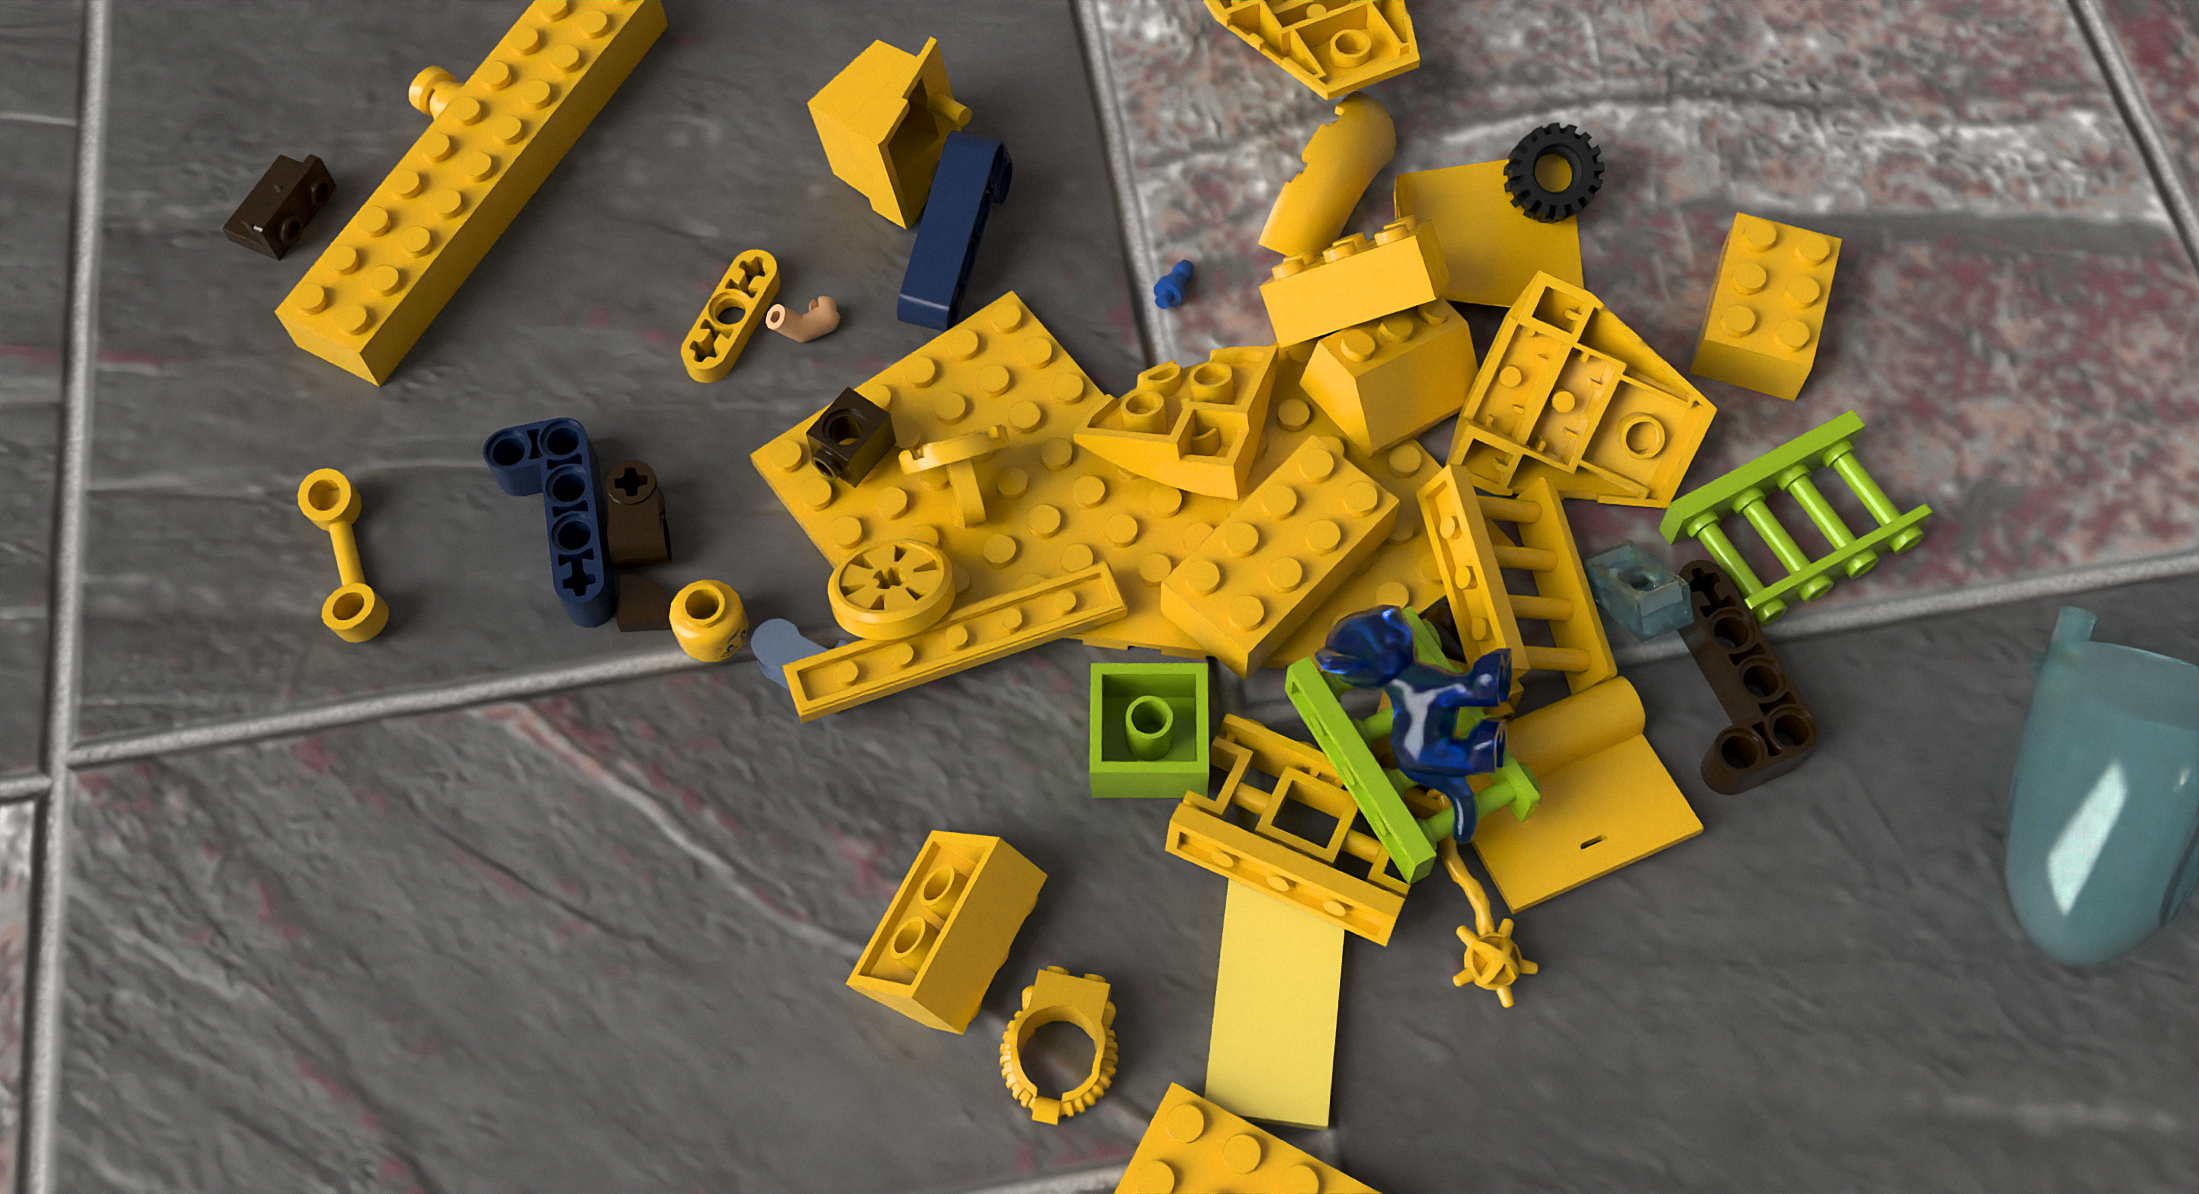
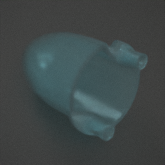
[2003,606,2199,967]

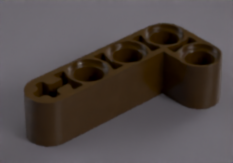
[1666,559,1819,796]

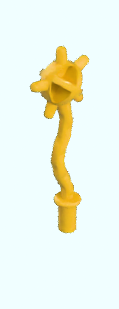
[1417,744,1538,1008]

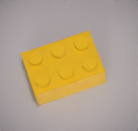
[1689,212,1842,401]
[1259,215,1451,348]

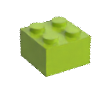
[1089,663,1209,798]

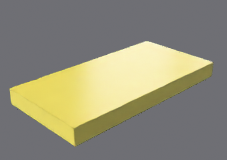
[1204,879,1345,1131]

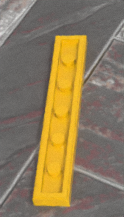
[782,560,1128,724]

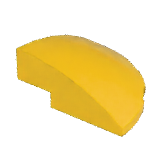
[1073,346,1279,500]

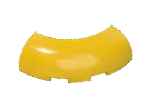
[1258,90,1397,256]

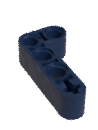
[897,130,1013,332]
[483,418,617,628]

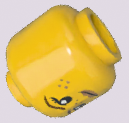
[669,579,749,662]

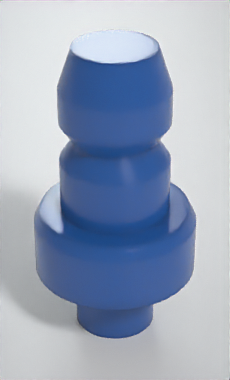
[1154,260,1194,309]

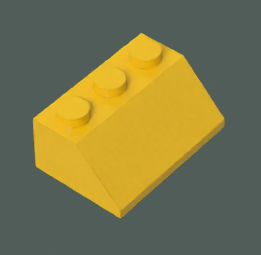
[1299,295,1479,459]
[846,830,1048,1035]

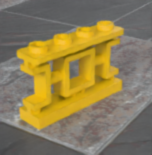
[1165,713,1442,947]

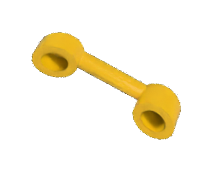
[297,468,389,643]

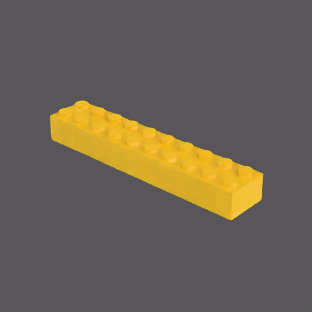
[274,0,668,387]

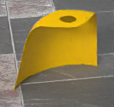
[1394,154,1584,307]

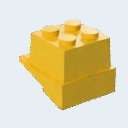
[807,36,972,230]

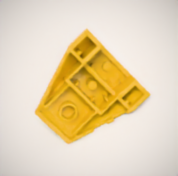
[1203,0,1420,101]
[1445,270,1718,509]

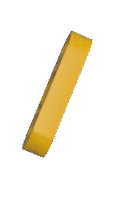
[681,249,781,383]

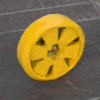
[828,539,956,640]

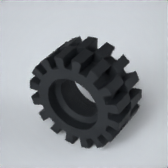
[1503,122,1605,223]

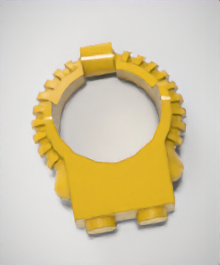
[1000,966,1118,1125]

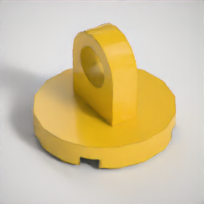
[898,424,1010,527]

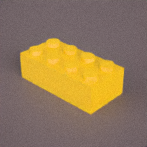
[1161,434,1400,682]

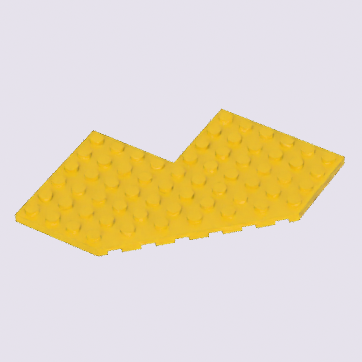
[750,290,1515,674]

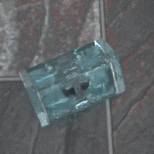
[1580,539,1694,645]

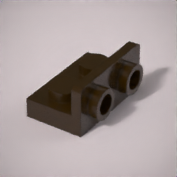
[222,154,337,261]

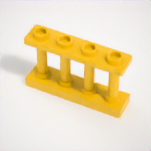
[1416,464,1617,695]

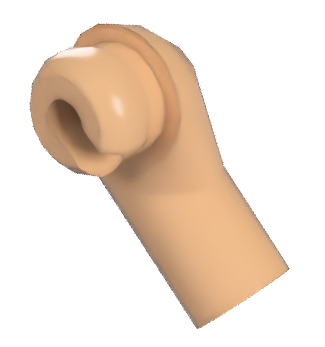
[766,296,841,343]

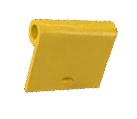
[1448,676,1704,915]

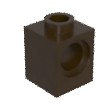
[806,387,896,488]

